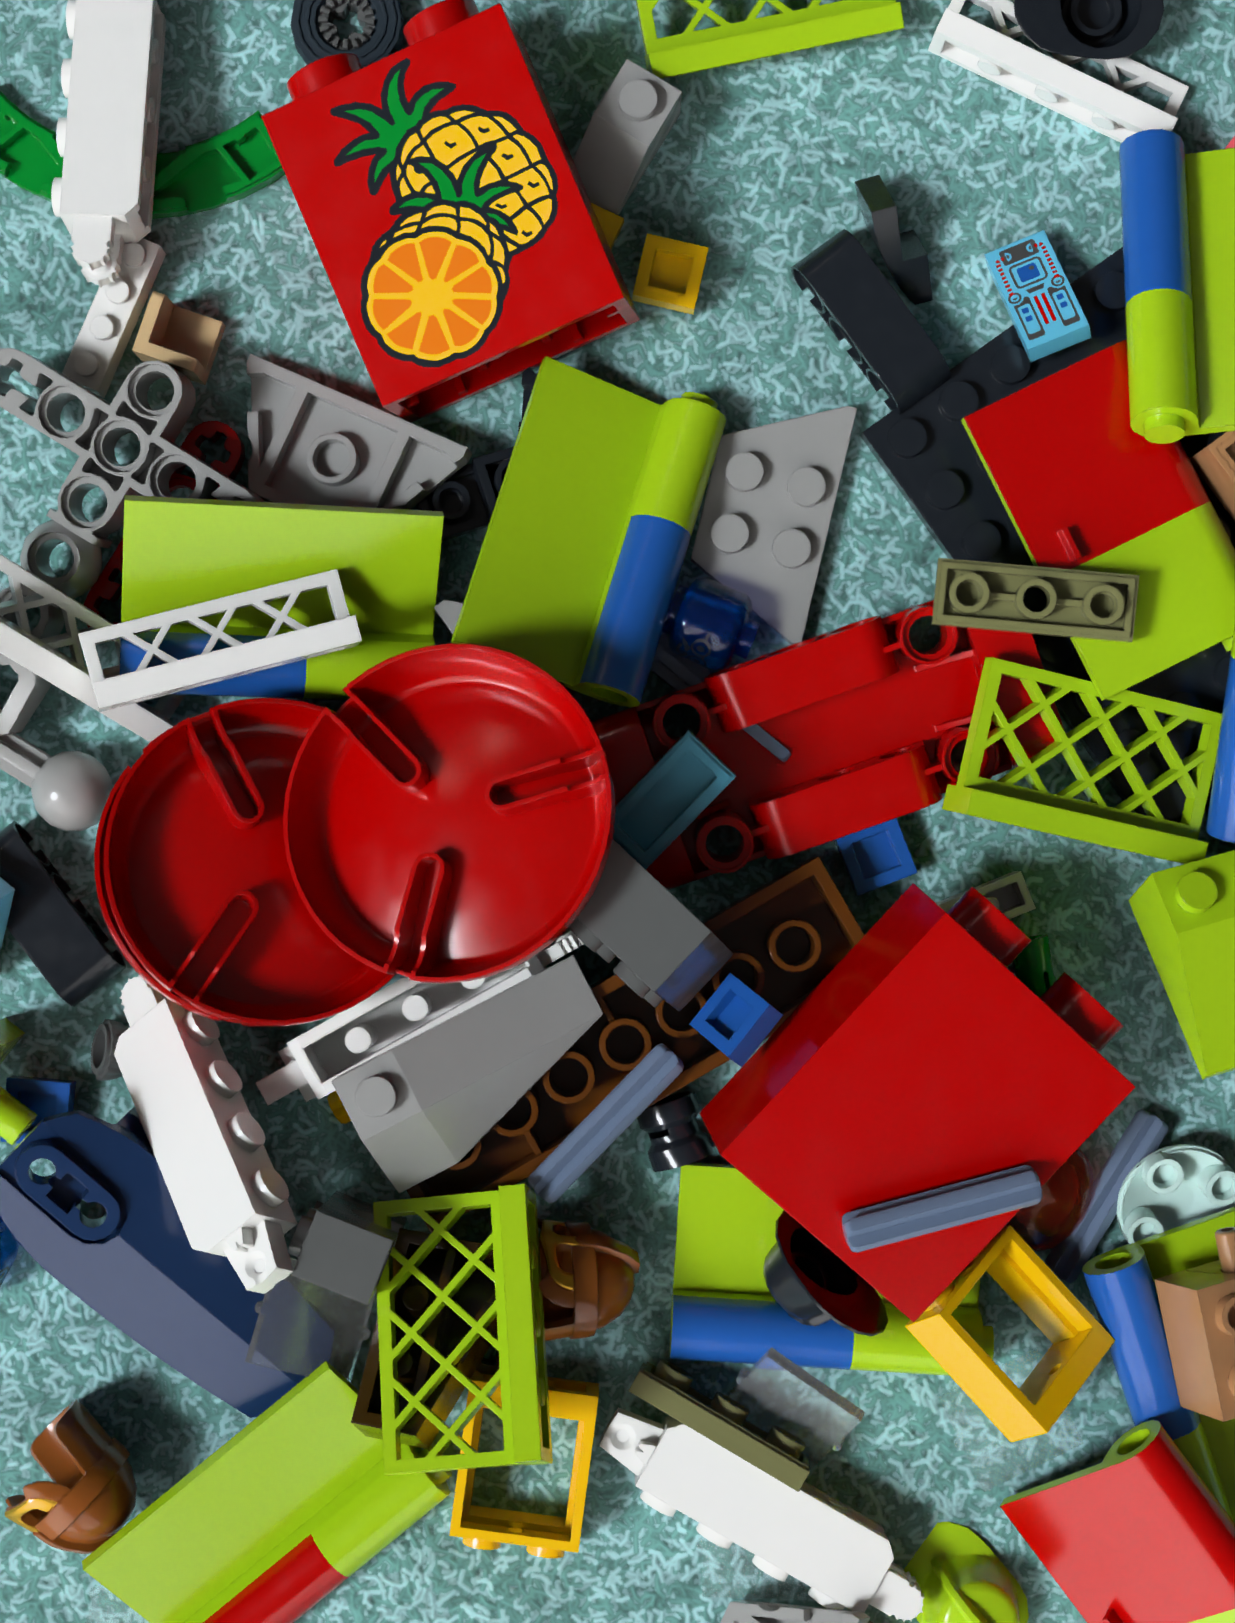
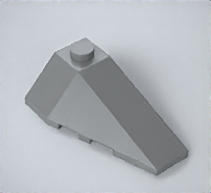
[331,955,603,1193]

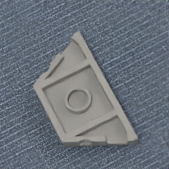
[246,354,472,510]
[690,406,857,645]

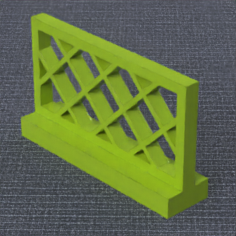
[636,0,904,79]
[942,657,1222,864]
[373,1184,553,1476]

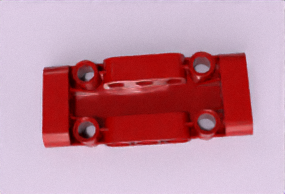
[592,600,1064,890]

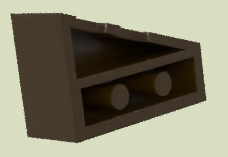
[351,1228,498,1449]

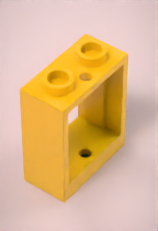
[905,1225,1115,1442]
[449,1370,599,1558]

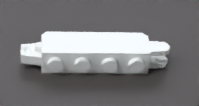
[51,0,166,288]
[256,931,584,1105]
[114,975,298,1294]
[600,1407,925,1622]

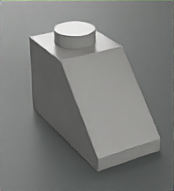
[573,59,682,216]

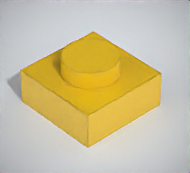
[632,233,709,315]

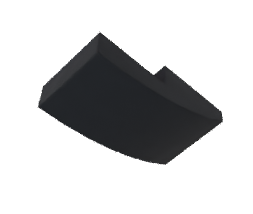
[416,446,514,542]

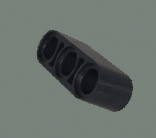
[791,229,951,415]
[0,821,126,1007]

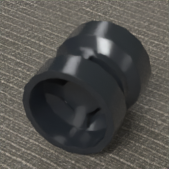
[637,1090,714,1172]

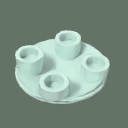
[1116,1144,1235,1244]

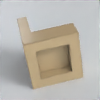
[132,291,226,385]

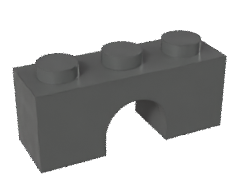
[288,1191,408,1305]

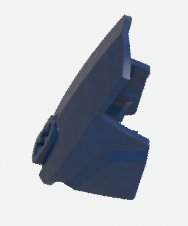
[0,1107,333,1418]

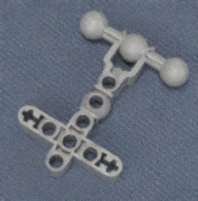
[0,348,265,832]

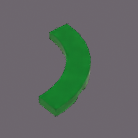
[0,91,285,219]

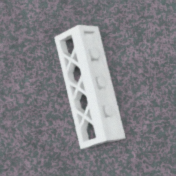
[928,0,1189,143]
[0,553,185,742]
[78,569,362,712]

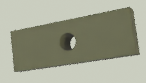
[931,558,1139,643]
[629,1359,810,1492]

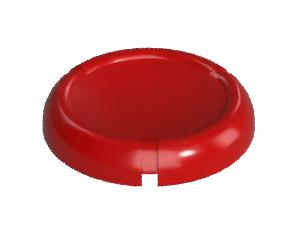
[283,644,616,983]
[104,698,395,1026]

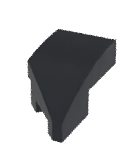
[855,175,933,305]

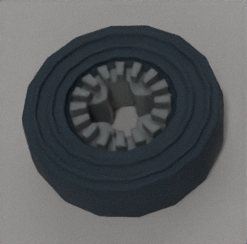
[290,0,405,68]

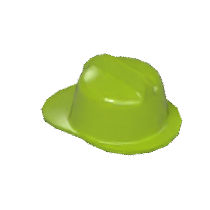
[904,1522,1029,1623]

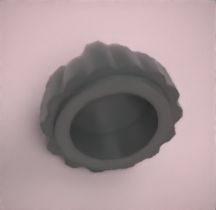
[91,1019,128,1081]

